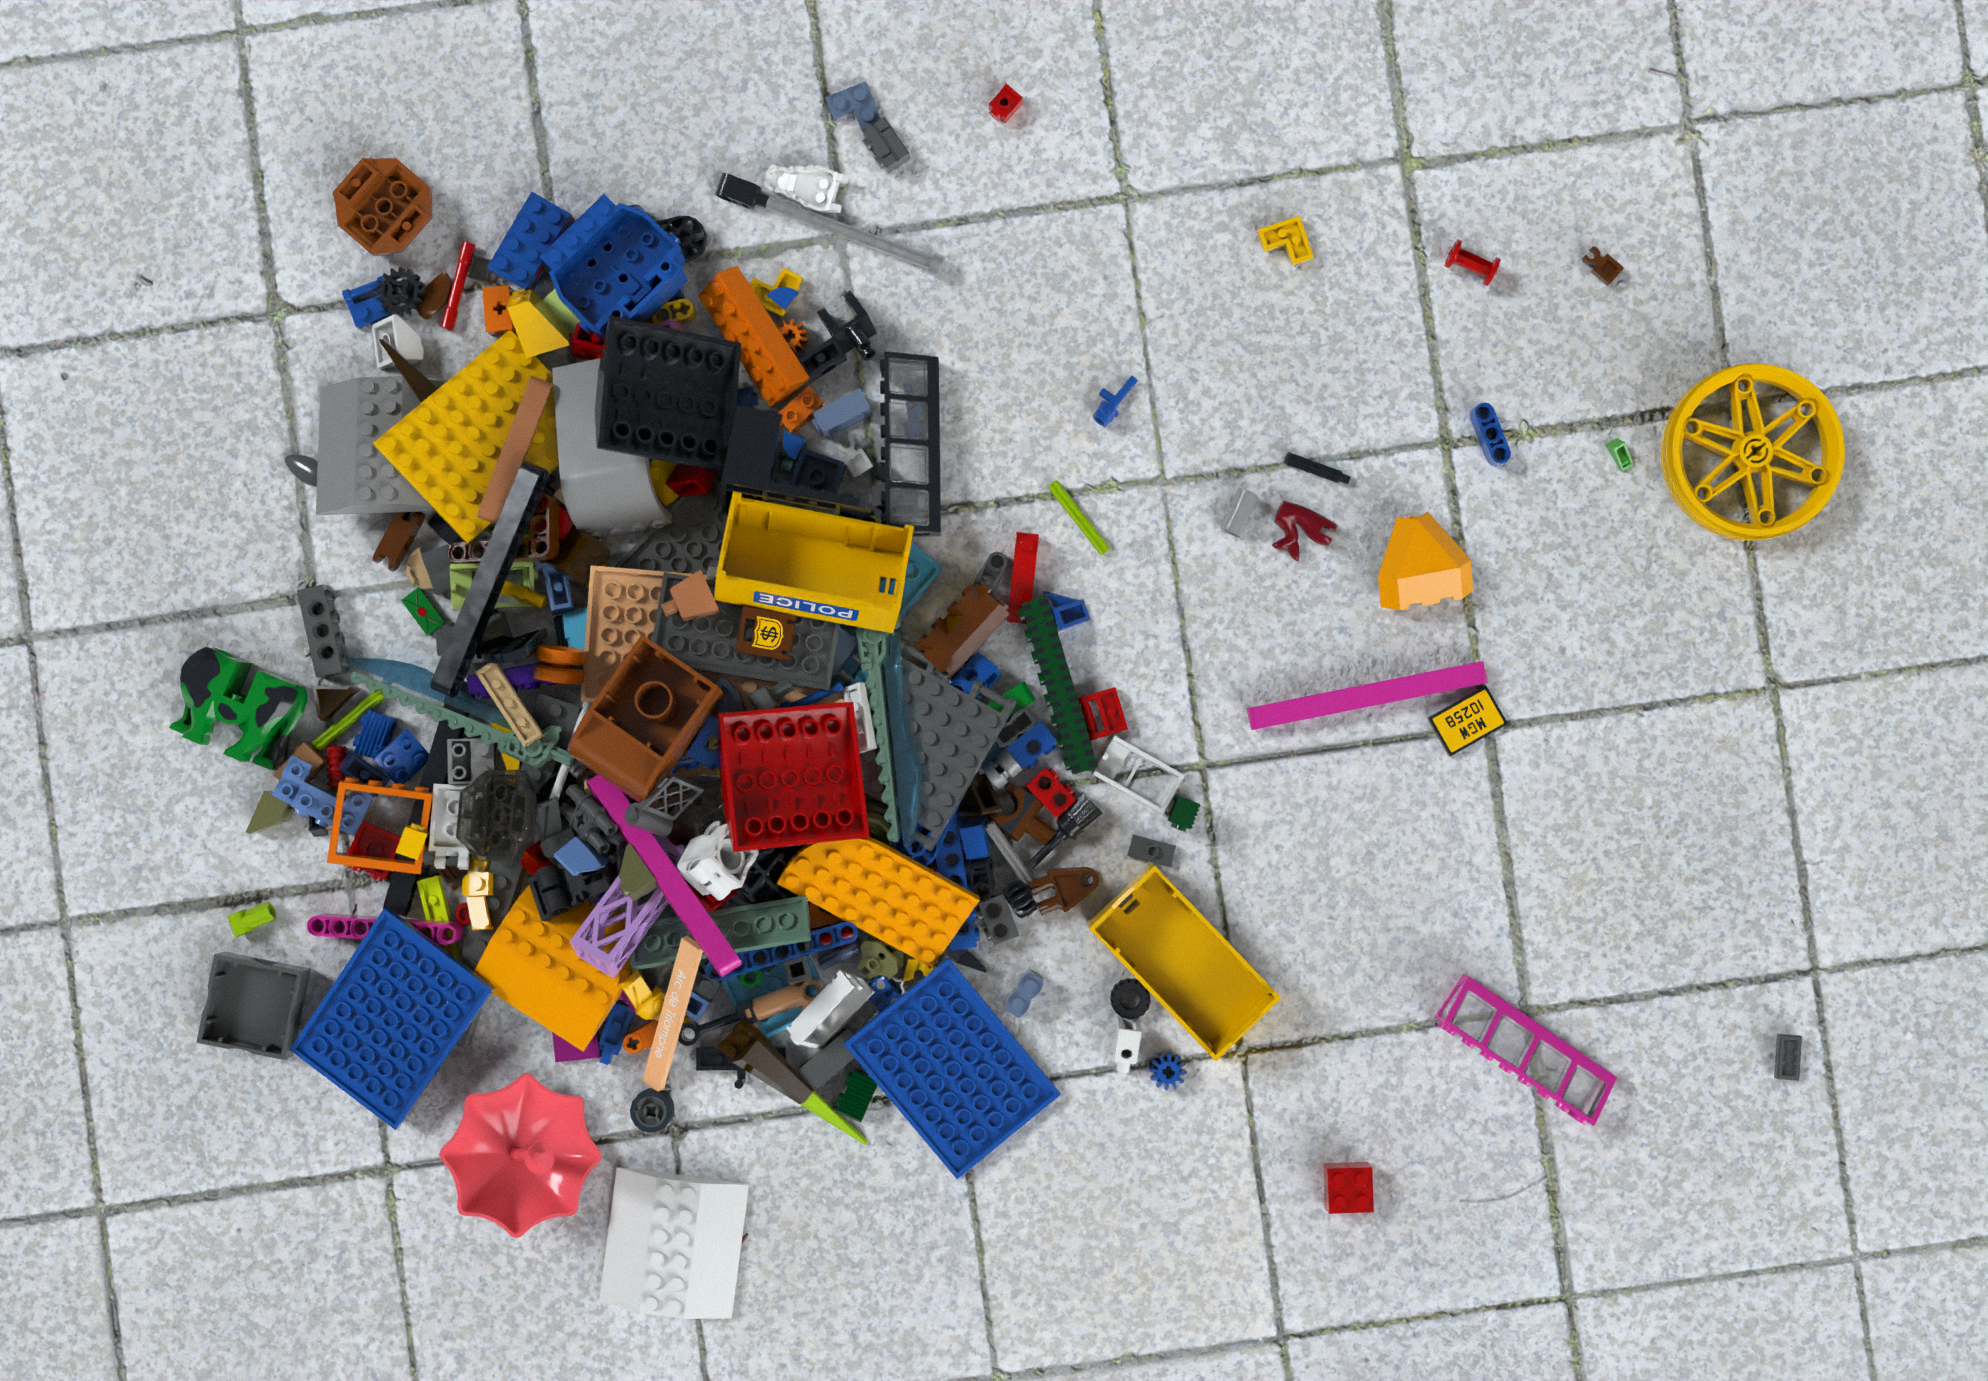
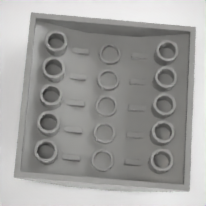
[316,376,446,515]

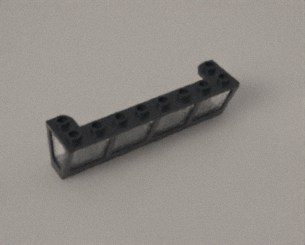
[880,352,941,537]

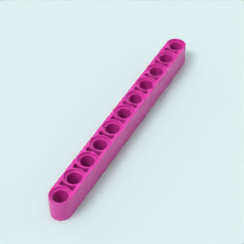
[1247,661,1488,730]
[586,775,742,977]

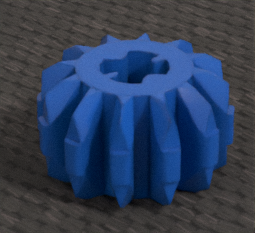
[1149,1051,1187,1090]

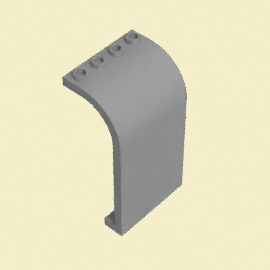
[552,358,673,540]

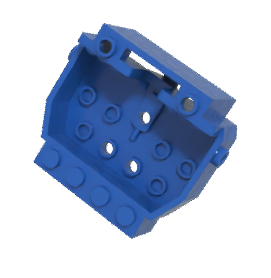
[539,194,688,340]

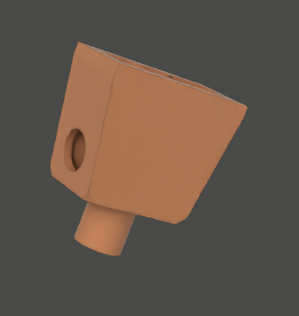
[661,570,719,621]

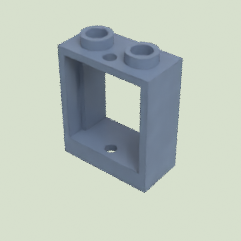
[812,388,873,439]

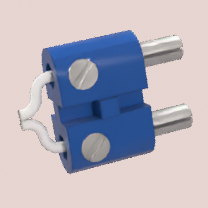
[868,975,906,1021]

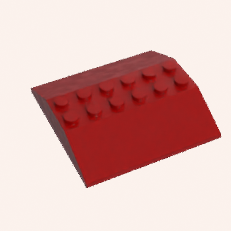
[718,702,870,852]

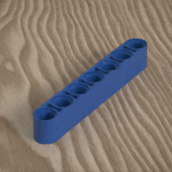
[705,922,858,981]

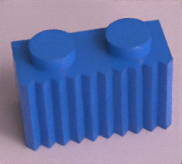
[353,710,399,759]

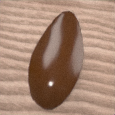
[417,272,451,320]

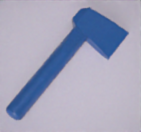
[779,682,844,708]

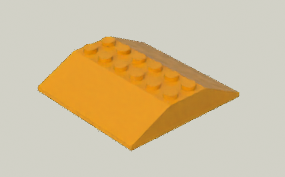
[474,885,635,1052]

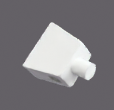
[1113,1016,1142,1073]

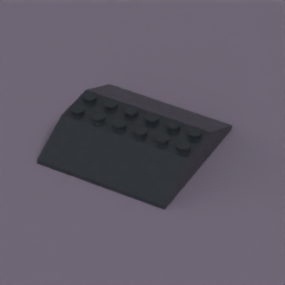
[595,316,741,472]

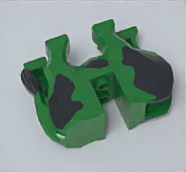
[169,647,308,770]

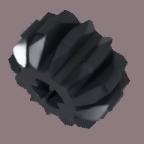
[1003,879,1037,918]

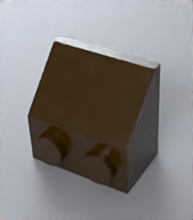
[546,528,611,590]

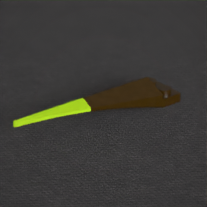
[716,1019,867,1145]

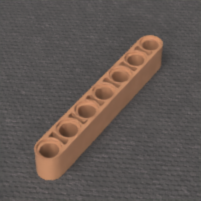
[477,376,553,524]

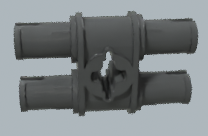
[559,784,618,854]

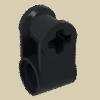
[967,856,995,901]

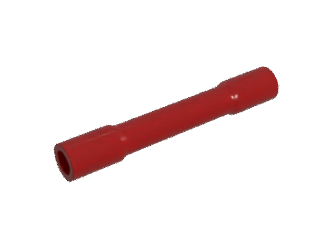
[440,241,476,331]

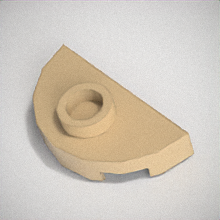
[405,547,433,590]

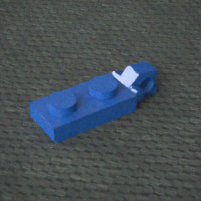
[599,1001,635,1065]

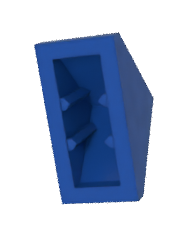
[959,815,989,860]

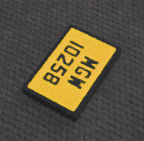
[1427,685,1508,757]

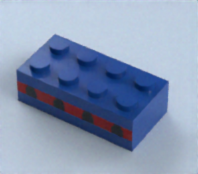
[487,192,575,291]

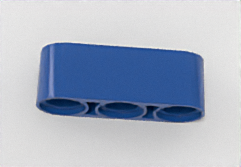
[1469,402,1511,467]

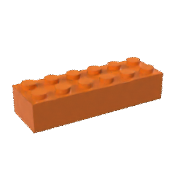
[698,266,810,407]

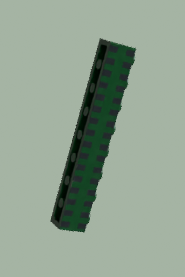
[1018,596,1098,775]

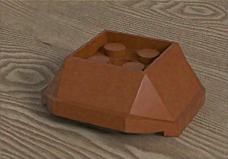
[333,158,432,256]

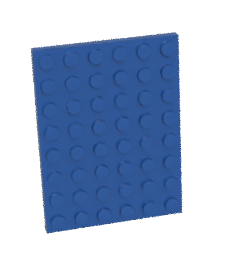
[289,907,495,1130]
[844,957,1061,1179]

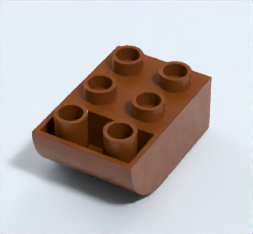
[569,635,726,804]

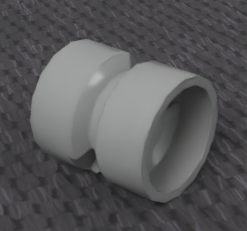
[981,748,1023,790]

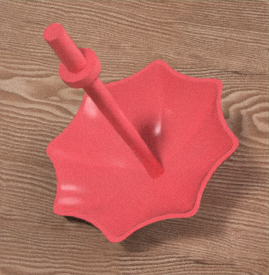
[439,1073,602,1238]

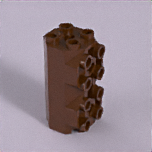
[916,583,1010,680]

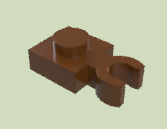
[1582,246,1624,286]

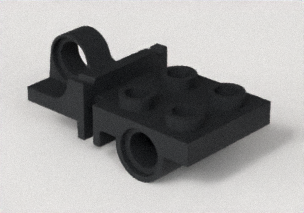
[528,863,613,921]

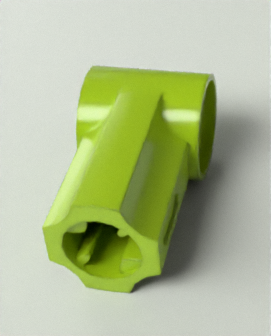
[227,901,277,937]

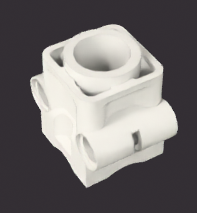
[677,821,759,900]

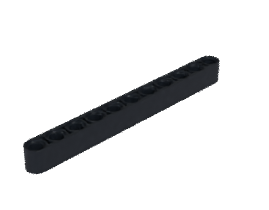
[430,461,549,698]
[383,681,476,917]

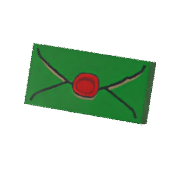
[401,587,446,636]

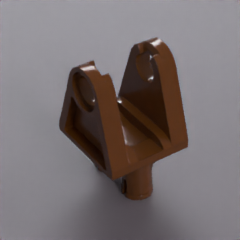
[1028,867,1099,916]

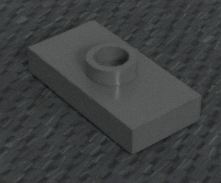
[1127,834,1176,867]
[1774,1033,1802,1081]

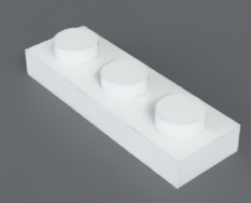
[843,682,877,754]

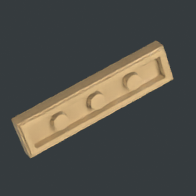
[475,663,545,747]

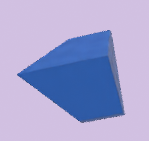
[1043,591,1091,632]

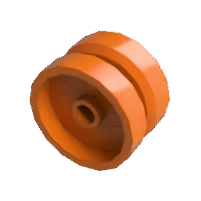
[533,645,587,684]

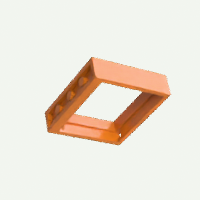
[327,777,433,874]

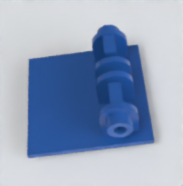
[373,728,429,784]

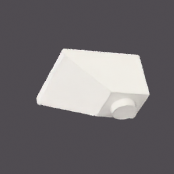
[372,314,424,369]

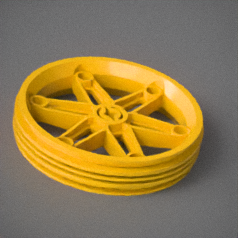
[1661,363,1845,541]

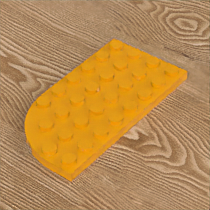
[777,837,980,967]

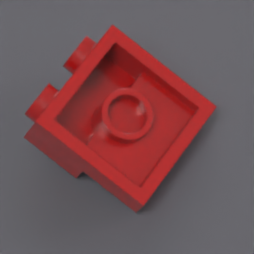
[348,821,401,882]

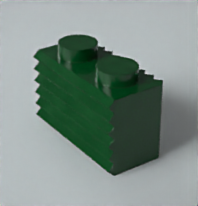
[1168,796,1201,832]
[835,1068,877,1123]

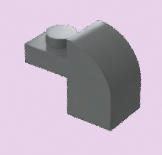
[781,942,813,985]

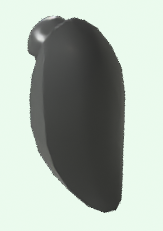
[285,455,318,487]

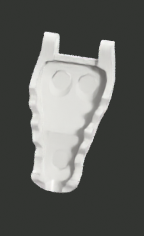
[764,165,849,213]

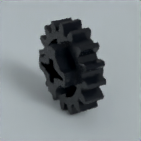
[376,267,426,317]

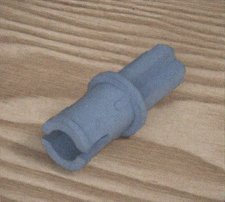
[818,940,861,970]

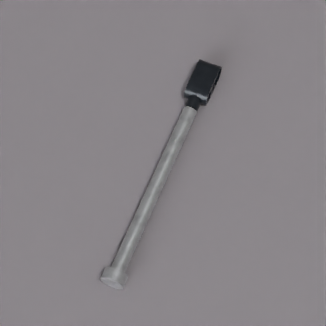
[715,173,946,277]

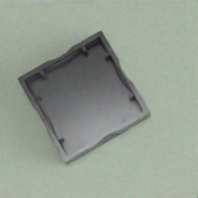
[196,952,311,1060]

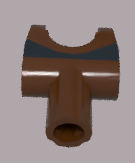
[986,784,1056,846]

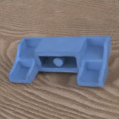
[272,755,375,836]

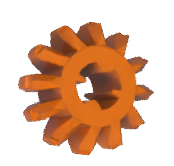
[776,319,809,356]

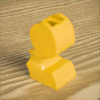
[903,957,938,981]

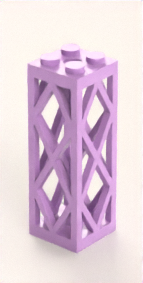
[570,834,686,979]

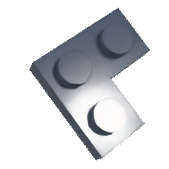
[825,82,881,132]

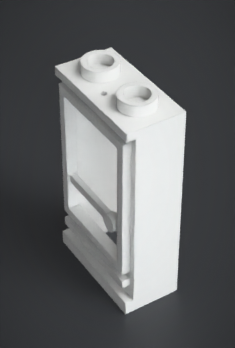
[1092,736,1186,814]
[786,970,875,1049]

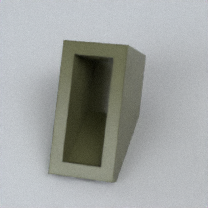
[246,791,295,834]
[619,844,657,902]

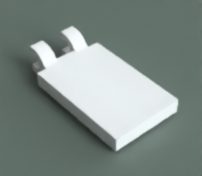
[429,784,480,870]

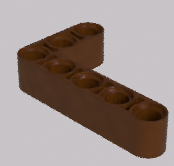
[448,492,559,564]

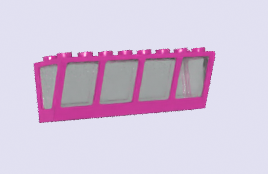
[1434,974,1617,1126]

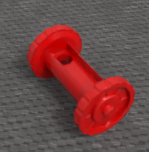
[1444,239,1501,286]

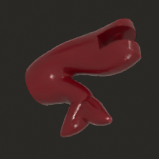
[1272,501,1338,561]

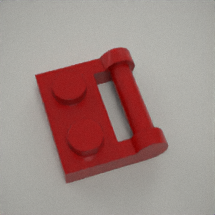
[1078,687,1128,741]

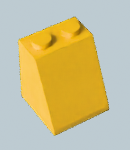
[507,289,571,358]

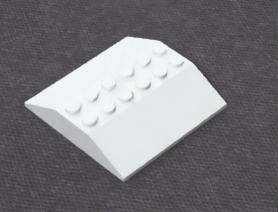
[599,1166,749,1319]

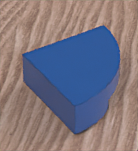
[767,287,799,310]
[783,431,806,461]

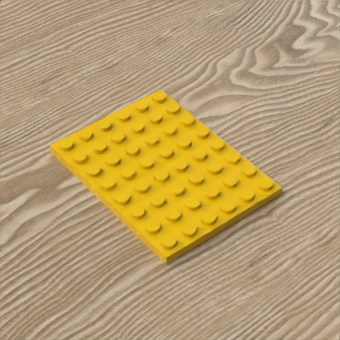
[373,330,559,544]

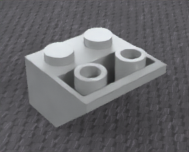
[447,738,496,784]

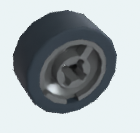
[630,1088,675,1133]

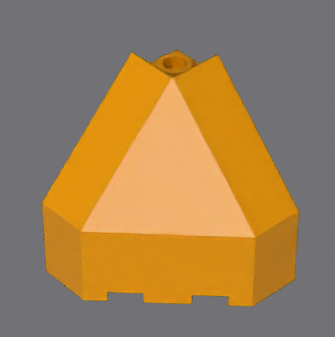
[1378,512,1473,610]

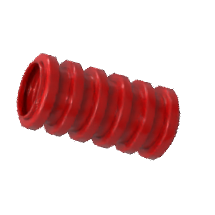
[326,746,348,787]

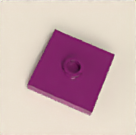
[552,1030,601,1062]

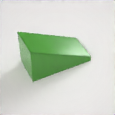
[1605,438,1634,472]

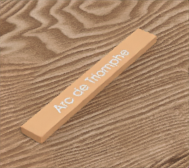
[642,936,703,1092]

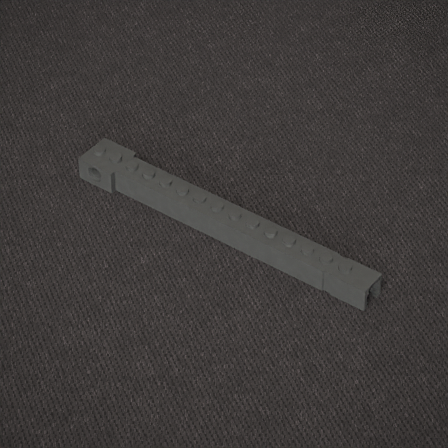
[456,693,582,1047]

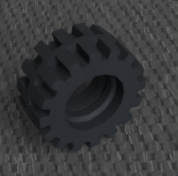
[1110,978,1151,1020]

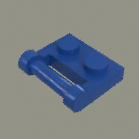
[342,275,397,329]

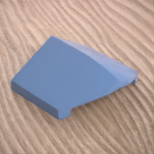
[554,837,609,876]

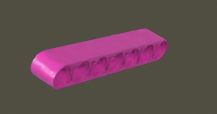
[307,913,464,945]

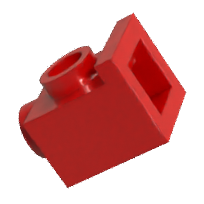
[989,83,1023,123]

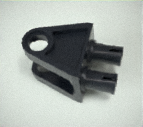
[817,290,877,361]

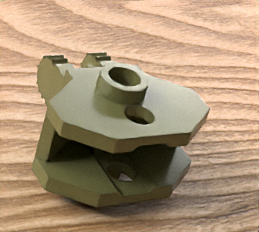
[854,935,905,982]

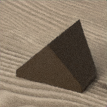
[312,686,360,721]
[955,774,1003,815]

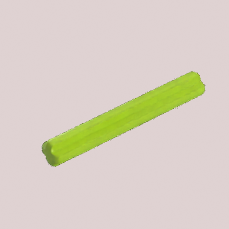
[1048,480,1110,555]
[312,689,386,751]

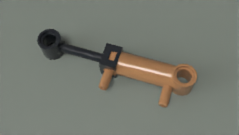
[678,977,824,1046]

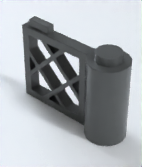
[625,772,704,837]

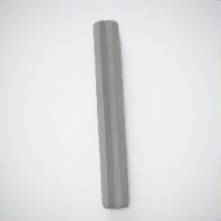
[985,821,1040,896]

